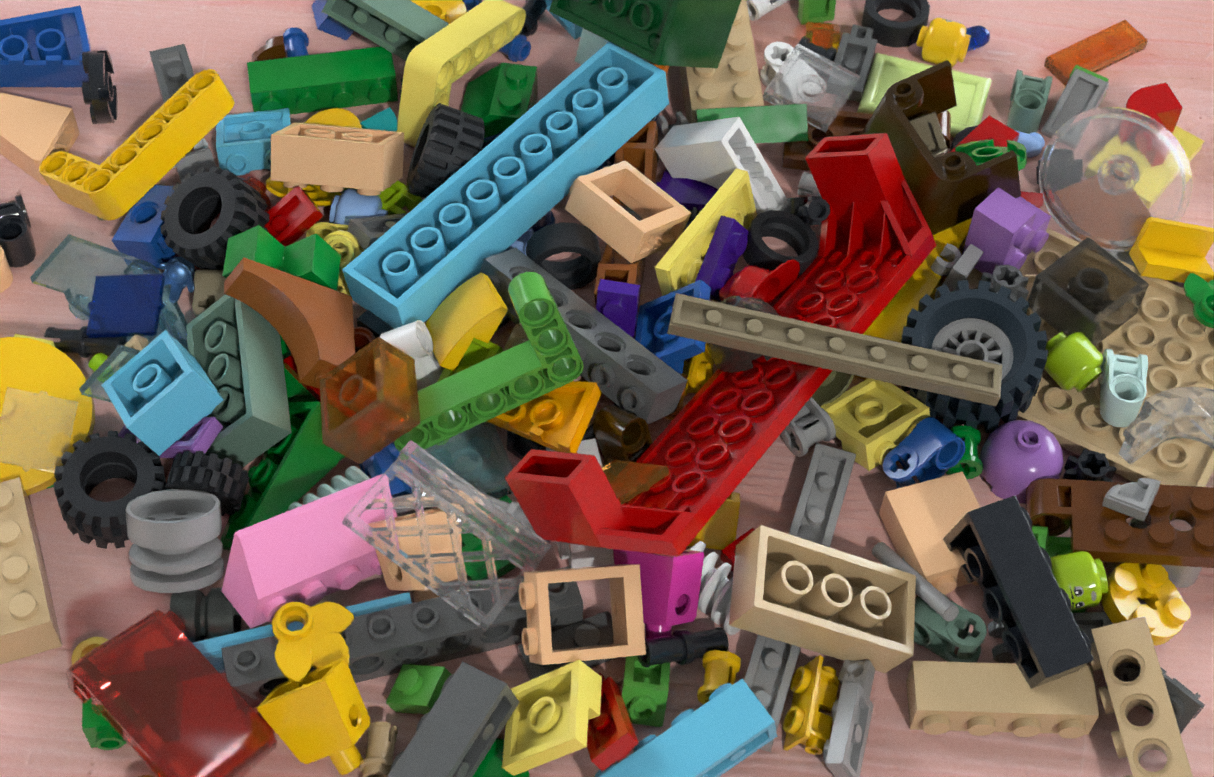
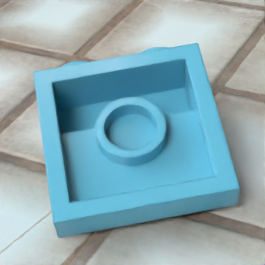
[216,108,291,176]

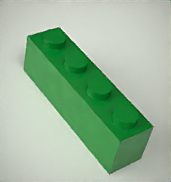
[247,46,398,114]

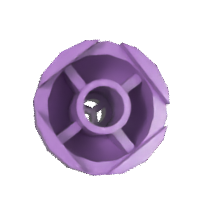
[979,420,1063,504]

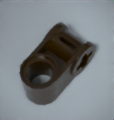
[593,405,653,482]

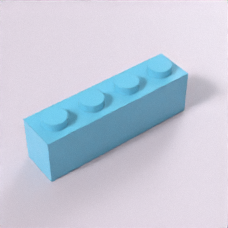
[595,678,777,777]

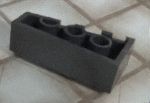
[943,495,1094,689]

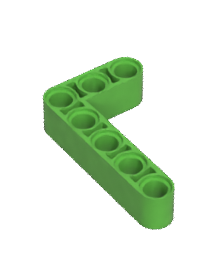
[386,272,584,454]

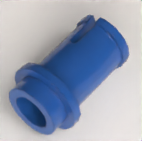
[283,27,309,58]
[498,34,531,62]

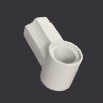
[380,320,444,392]

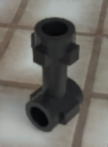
[784,196,830,227]

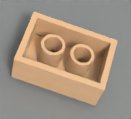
[271,122,404,196]

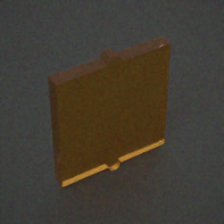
[602,460,669,505]

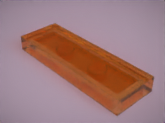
[1044,20,1148,86]

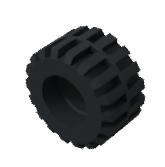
[407,103,485,198]
[160,166,269,269]
[53,431,166,549]

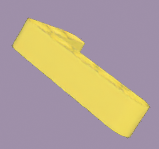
[397,0,526,147]

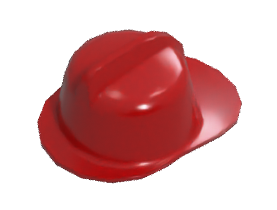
[719,259,800,313]

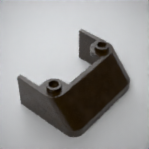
[860,60,1021,235]

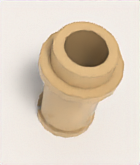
[359,721,398,777]

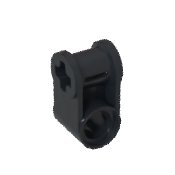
[0,194,36,268]

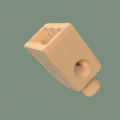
[368,508,462,602]

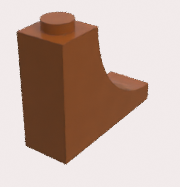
[224,257,356,394]

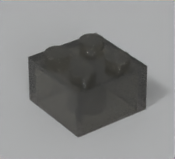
[1027,237,1149,346]

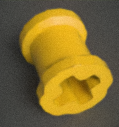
[697,650,741,705]

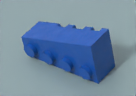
[0,6,92,87]

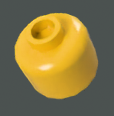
[916,17,971,68]

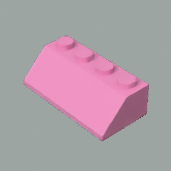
[222,474,397,628]

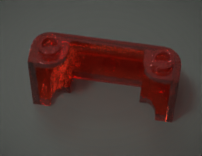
[66,609,277,777]

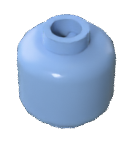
[329,188,388,225]

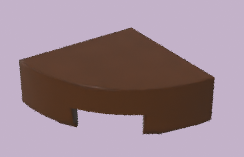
[252,35,287,62]

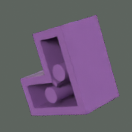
[962,187,1051,274]

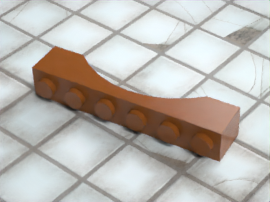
[594,121,659,320]

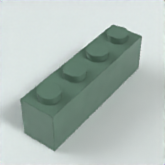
[321,0,449,61]

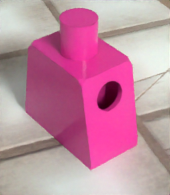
[613,549,704,639]

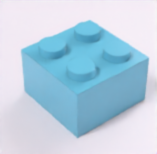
[102,330,224,456]

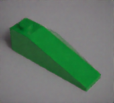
[220,402,358,551]

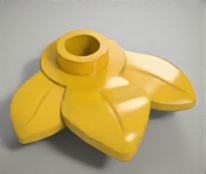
[272,601,354,683]

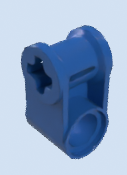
[883,417,965,489]

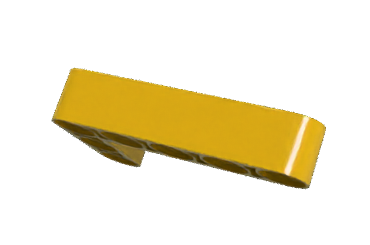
[39,69,235,221]

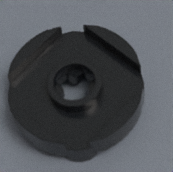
[82,50,118,124]

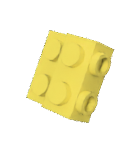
[820,378,930,471]
[502,660,602,776]

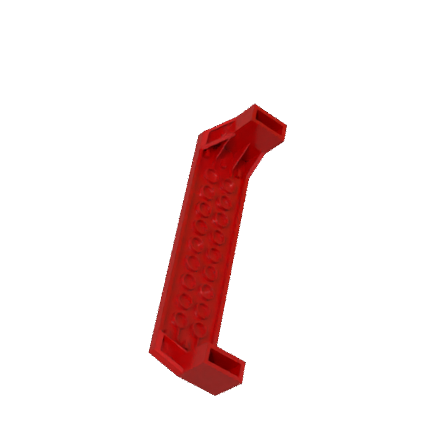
[505,133,937,556]

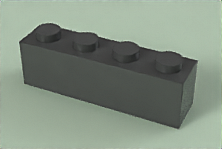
[387,661,519,777]

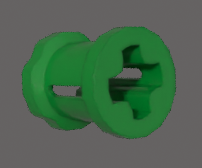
[946,425,983,479]

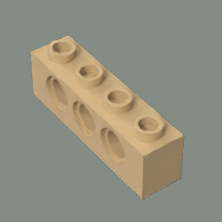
[1091,616,1193,777]

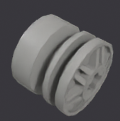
[125,489,224,593]

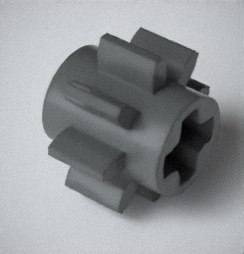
[981,265,1029,303]

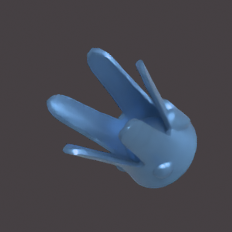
[152,256,195,303]

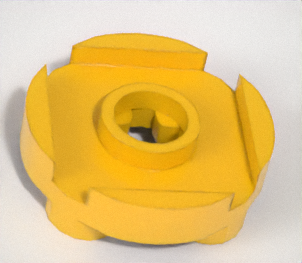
[1101,563,1191,646]

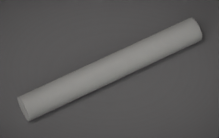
[872,542,959,621]

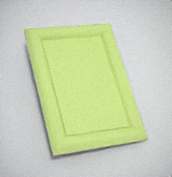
[857,53,992,137]

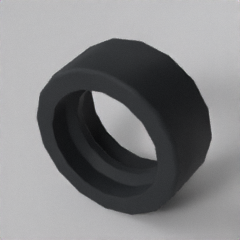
[862,0,930,48]
[743,210,819,281]
[526,223,601,290]

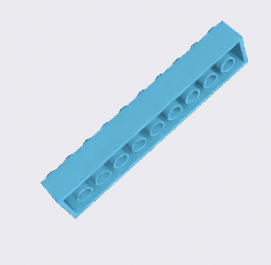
[342,41,669,329]

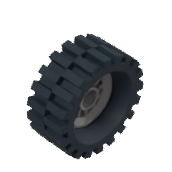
[901,280,1048,433]

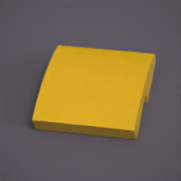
[425,273,508,371]

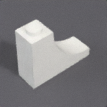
[655,117,787,215]

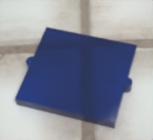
[86,273,165,338]

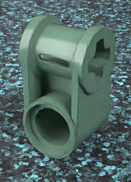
[1007,70,1053,134]
[914,593,987,663]

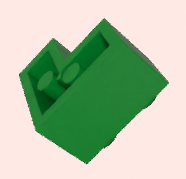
[222,225,341,291]

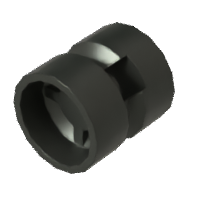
[169,588,242,646]

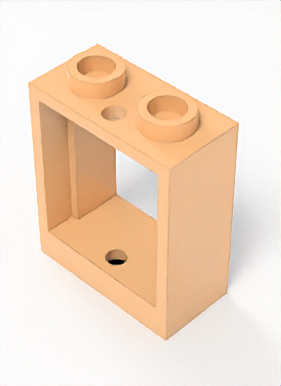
[565,161,691,263]
[519,564,646,665]

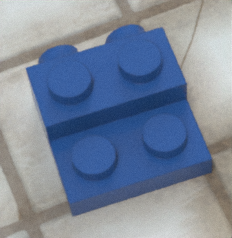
[635,280,711,374]

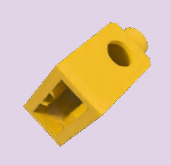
[257,658,370,775]

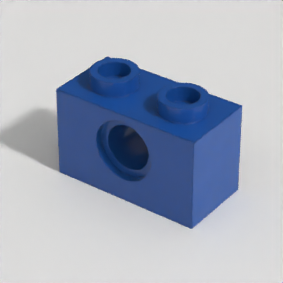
[112,185,175,268]

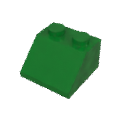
[461,62,538,138]

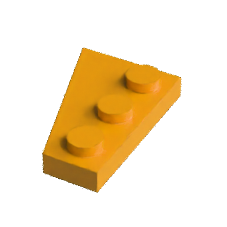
[487,381,601,453]

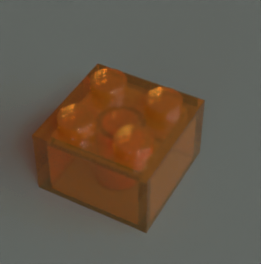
[319,337,421,464]

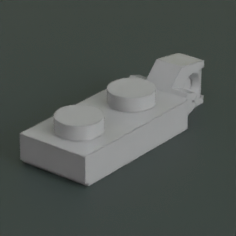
[823,660,875,777]

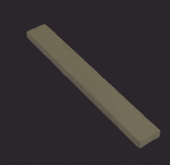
[667,293,1002,406]

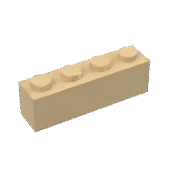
[906,661,1099,739]

